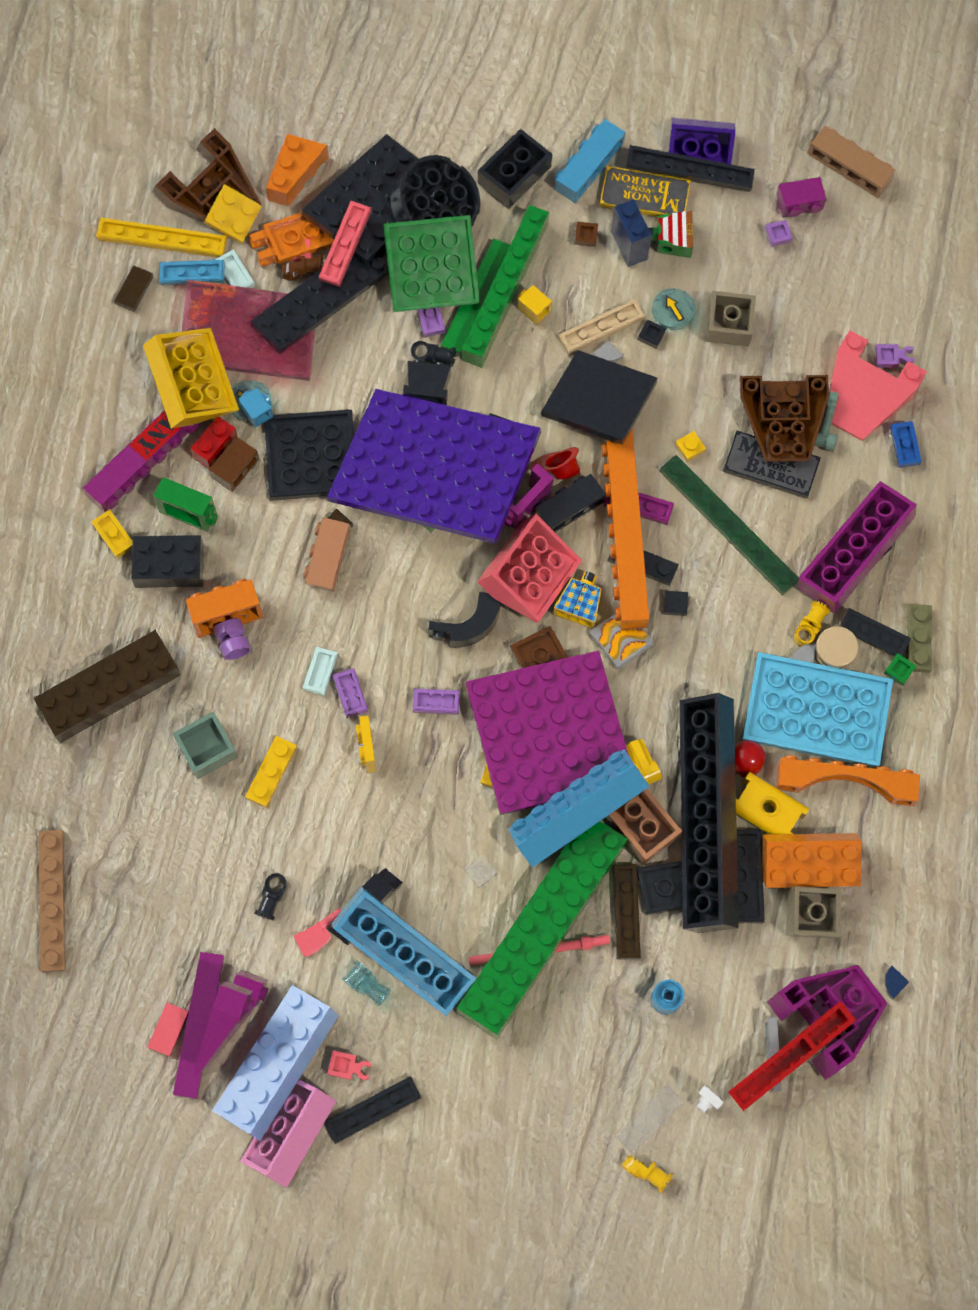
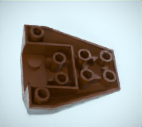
[739,375,829,462]

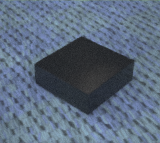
[637,319,667,349]
[664,591,688,616]

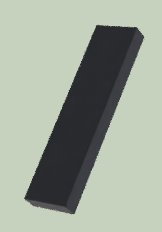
[324,1076,422,1144]

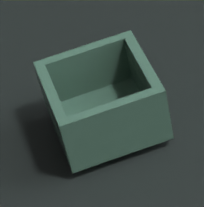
[172,711,238,780]

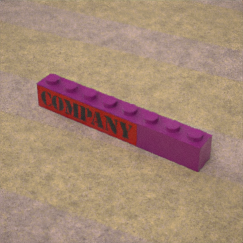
[83,410,199,513]

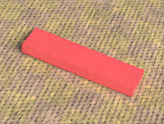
[319,201,372,287]

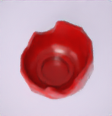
[735,740,766,777]

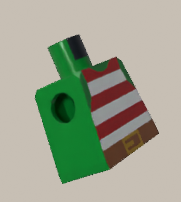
[648,211,693,258]

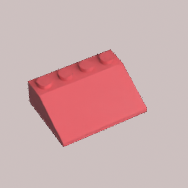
[477,514,582,623]

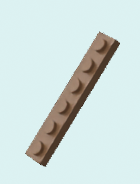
[39,830,66,973]

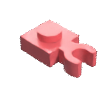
[327,1050,372,1081]

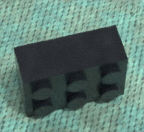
[478,128,552,209]
[131,535,204,588]

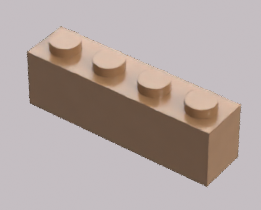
[808,125,896,198]

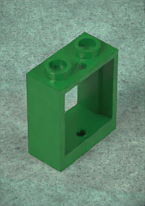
[153,477,218,532]

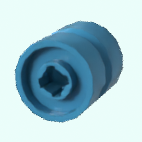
[651,979,684,1015]

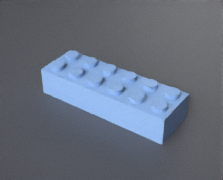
[212,985,339,1141]

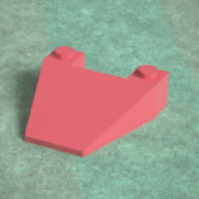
[824,330,927,441]

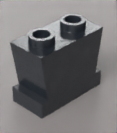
[403,360,451,405]

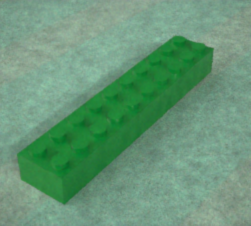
[457,821,627,1040]

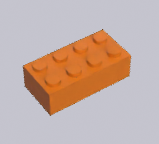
[763,833,862,888]

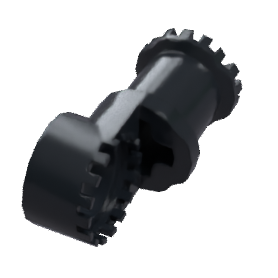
[411,341,457,367]
[254,873,287,921]

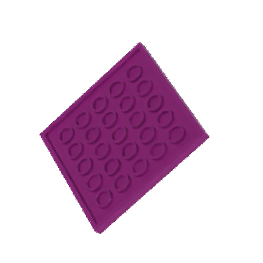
[466,650,629,815]

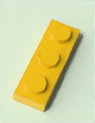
[245,736,297,808]

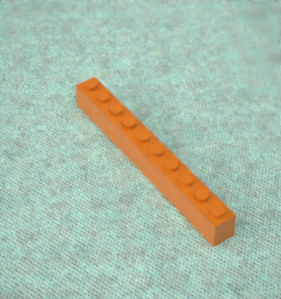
[602,428,649,629]

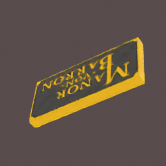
[600,166,691,217]

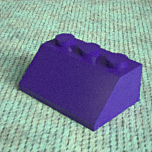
[668,117,736,164]

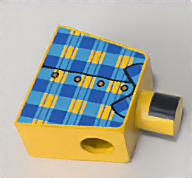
[553,571,601,629]

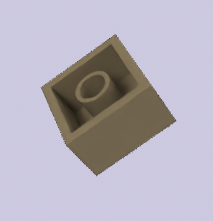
[706,291,756,347]
[786,887,841,939]

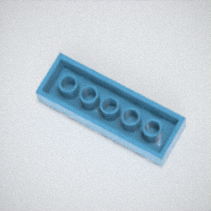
[508,749,650,868]
[331,886,476,1017]

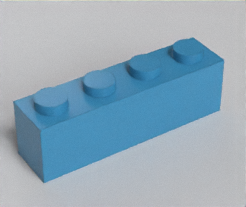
[554,119,626,204]

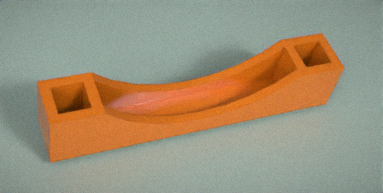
[776,755,920,807]

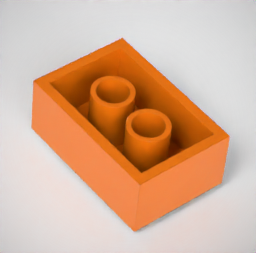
[185,579,264,638]

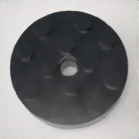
[391,155,480,227]

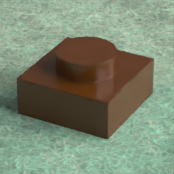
[575,221,598,247]

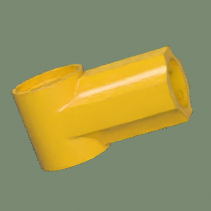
[626,739,662,785]

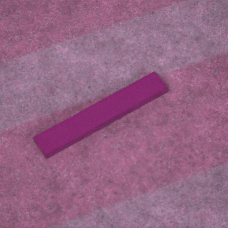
[173,952,225,1099]

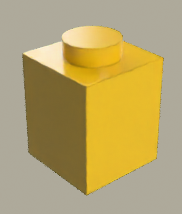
[518,285,552,325]

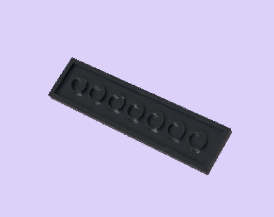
[251,247,389,354]

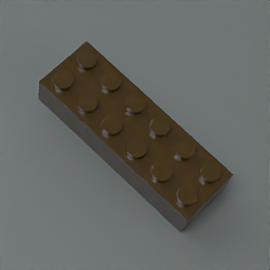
[33,630,181,743]

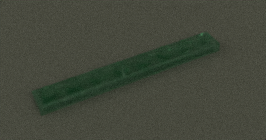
[659,455,799,596]

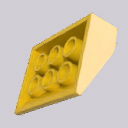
[143,328,239,428]

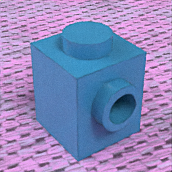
[238,388,273,428]

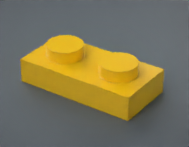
[91,510,132,559]

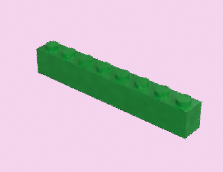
[462,204,549,368]

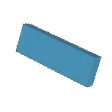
[159,260,225,285]

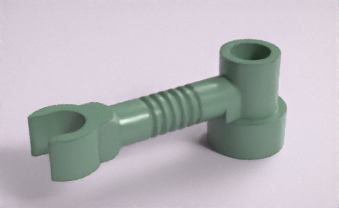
[815,391,839,452]

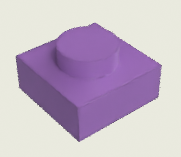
[765,220,793,247]

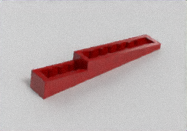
[728,1001,856,1111]

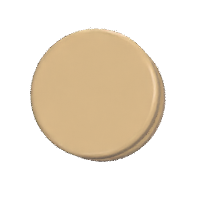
[815,626,859,669]

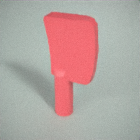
[294,908,341,957]

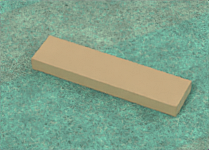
[558,299,645,355]

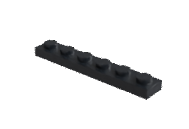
[626,145,755,192]

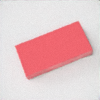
[147,1002,189,1057]

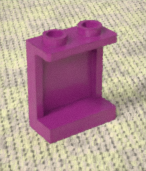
[504,464,554,530]

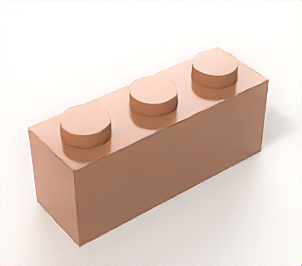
[303,517,351,592]

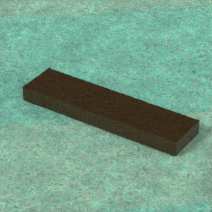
[613,864,641,960]

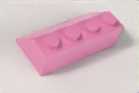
[241,1080,336,1188]

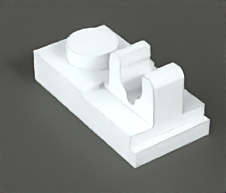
[697,1085,724,1112]

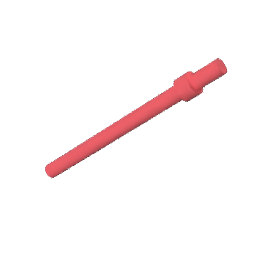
[468,935,610,966]

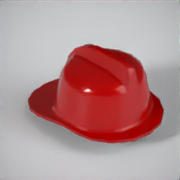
[530,447,580,480]

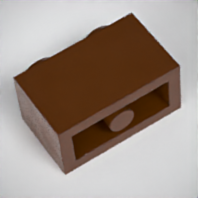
[209,436,259,492]

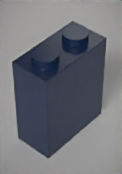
[611,199,652,267]

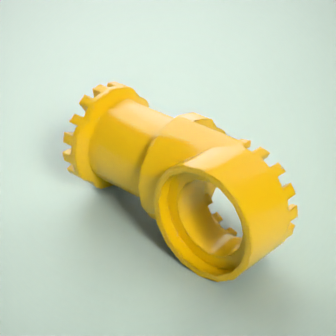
[794,601,830,647]
[621,1154,673,1193]

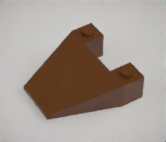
[152,128,262,222]

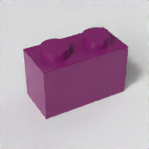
[776,177,827,217]

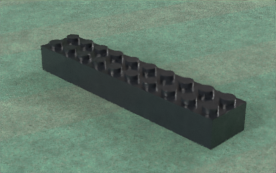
[680,693,739,933]

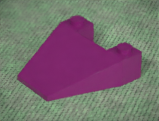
[767,965,888,1081]
[194,970,269,1075]

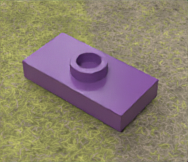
[333,668,368,719]
[413,688,460,715]

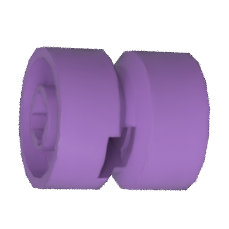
[213,619,252,660]

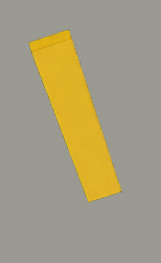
[96,217,228,257]

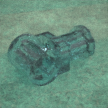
[341,960,391,1007]

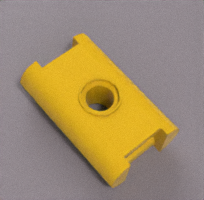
[736,772,810,835]

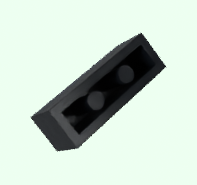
[535,474,606,533]

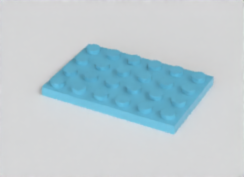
[742,652,893,768]

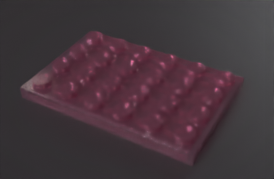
[181,280,315,381]

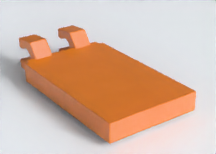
[249,212,334,267]

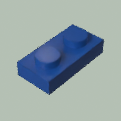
[890,421,922,468]

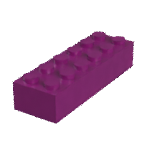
[798,481,917,614]

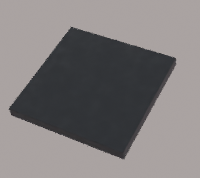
[541,350,658,445]
[264,409,354,501]

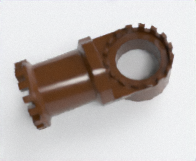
[281,255,323,281]

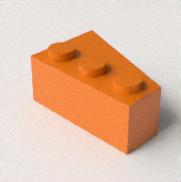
[266,134,329,206]

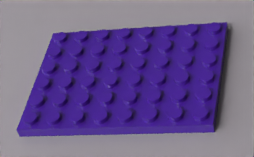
[327,389,541,544]

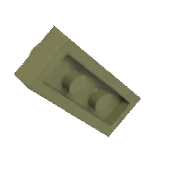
[907,604,932,673]

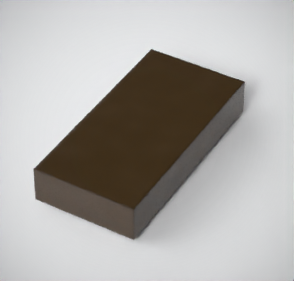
[114,265,154,312]

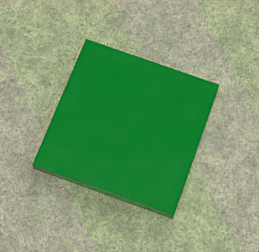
[383,215,480,312]

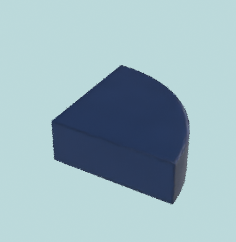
[885,965,909,1000]

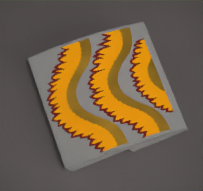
[589,614,654,669]

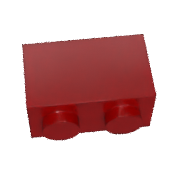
[190,416,238,470]

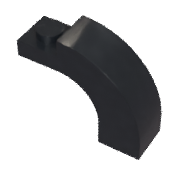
[428,592,501,648]
[329,868,403,946]

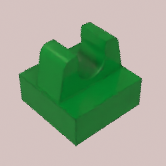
[884,653,916,686]

